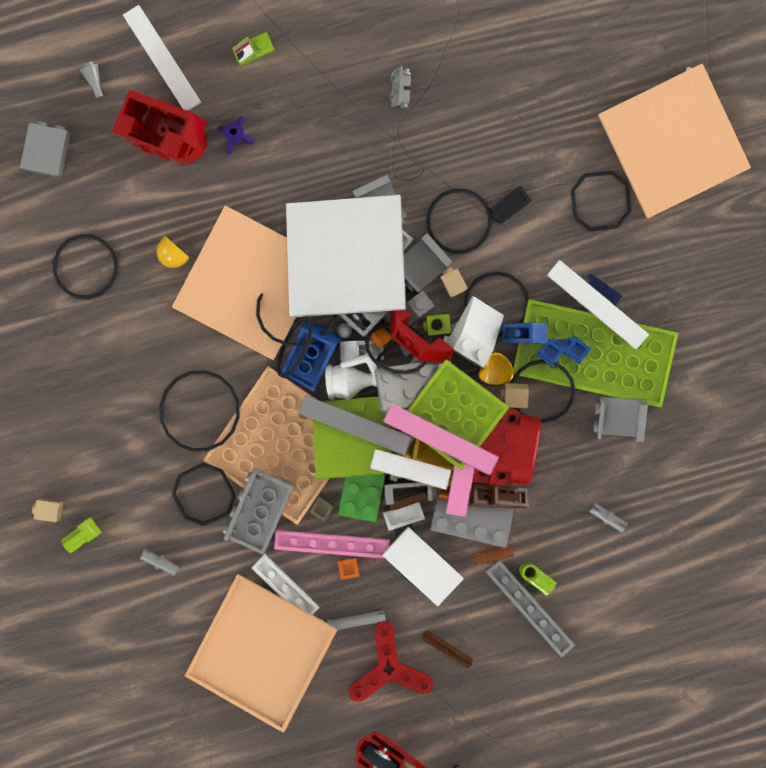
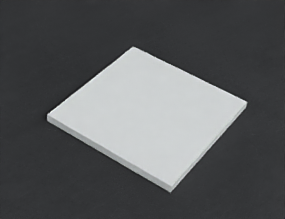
[286,195,406,317]

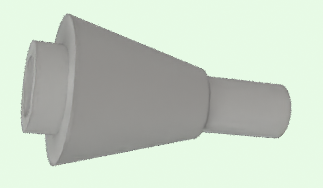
[80,61,103,98]

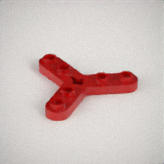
[349,621,433,702]

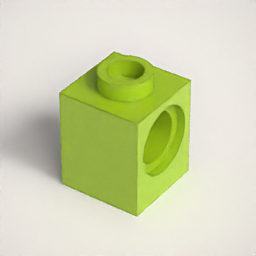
[423,314,451,336]

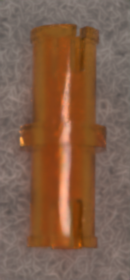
[473,544,514,565]

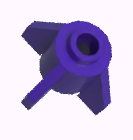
[217,116,254,154]

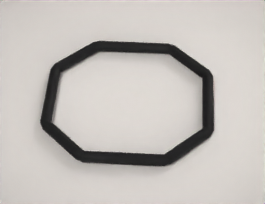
[571,171,631,231]
[172,463,235,526]

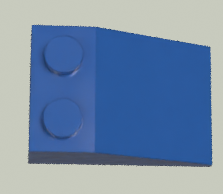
[281,321,342,392]

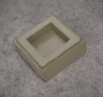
[309,496,335,522]

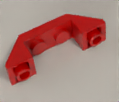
[390,310,454,363]

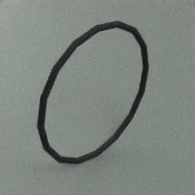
[256,293,337,346]
[159,370,240,452]

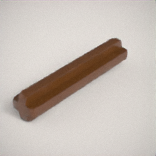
[422,630,473,668]

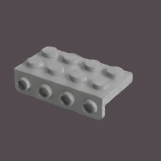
[374,360,451,415]
[223,468,295,555]

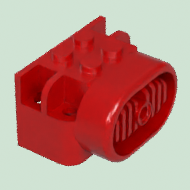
[111,89,207,165]
[472,408,541,486]

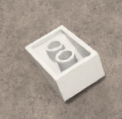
[447,296,504,368]

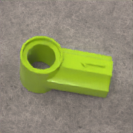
[61,517,102,553]
[519,562,557,596]

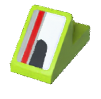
[232,32,275,66]

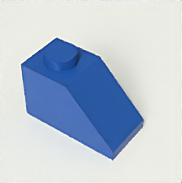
[502,323,547,343]

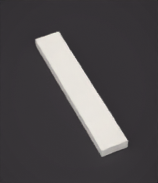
[123,5,201,111]
[547,260,649,349]

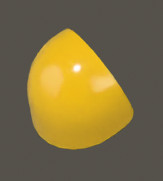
[156,236,190,268]
[478,353,513,386]

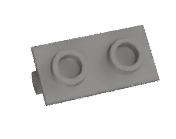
[390,66,411,108]

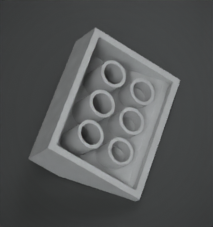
[430,481,514,548]

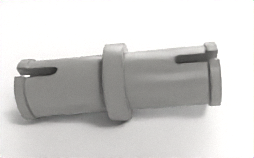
[589,502,628,533]
[139,548,180,576]

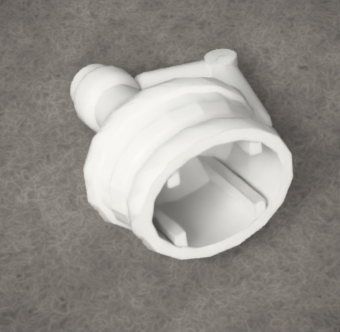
[325,352,378,400]

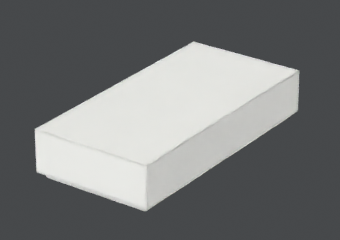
[383,502,425,531]

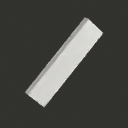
[370,449,451,489]
[251,554,319,615]

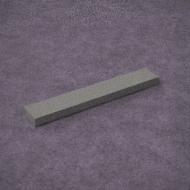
[298,395,413,456]
[485,559,576,658]

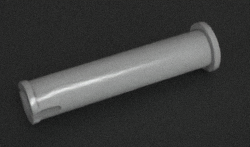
[327,609,386,630]

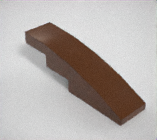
[449,484,529,508]

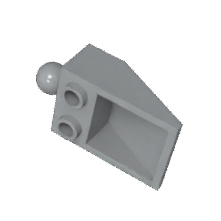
[337,311,389,338]

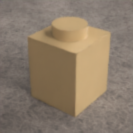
[440,267,468,298]
[500,383,529,408]
[32,498,63,522]

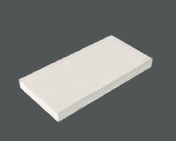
[382,527,464,606]

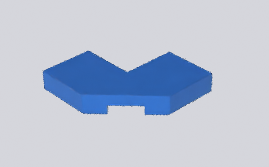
[537,337,591,367]

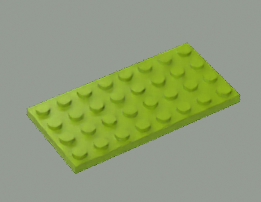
[513,299,679,408]

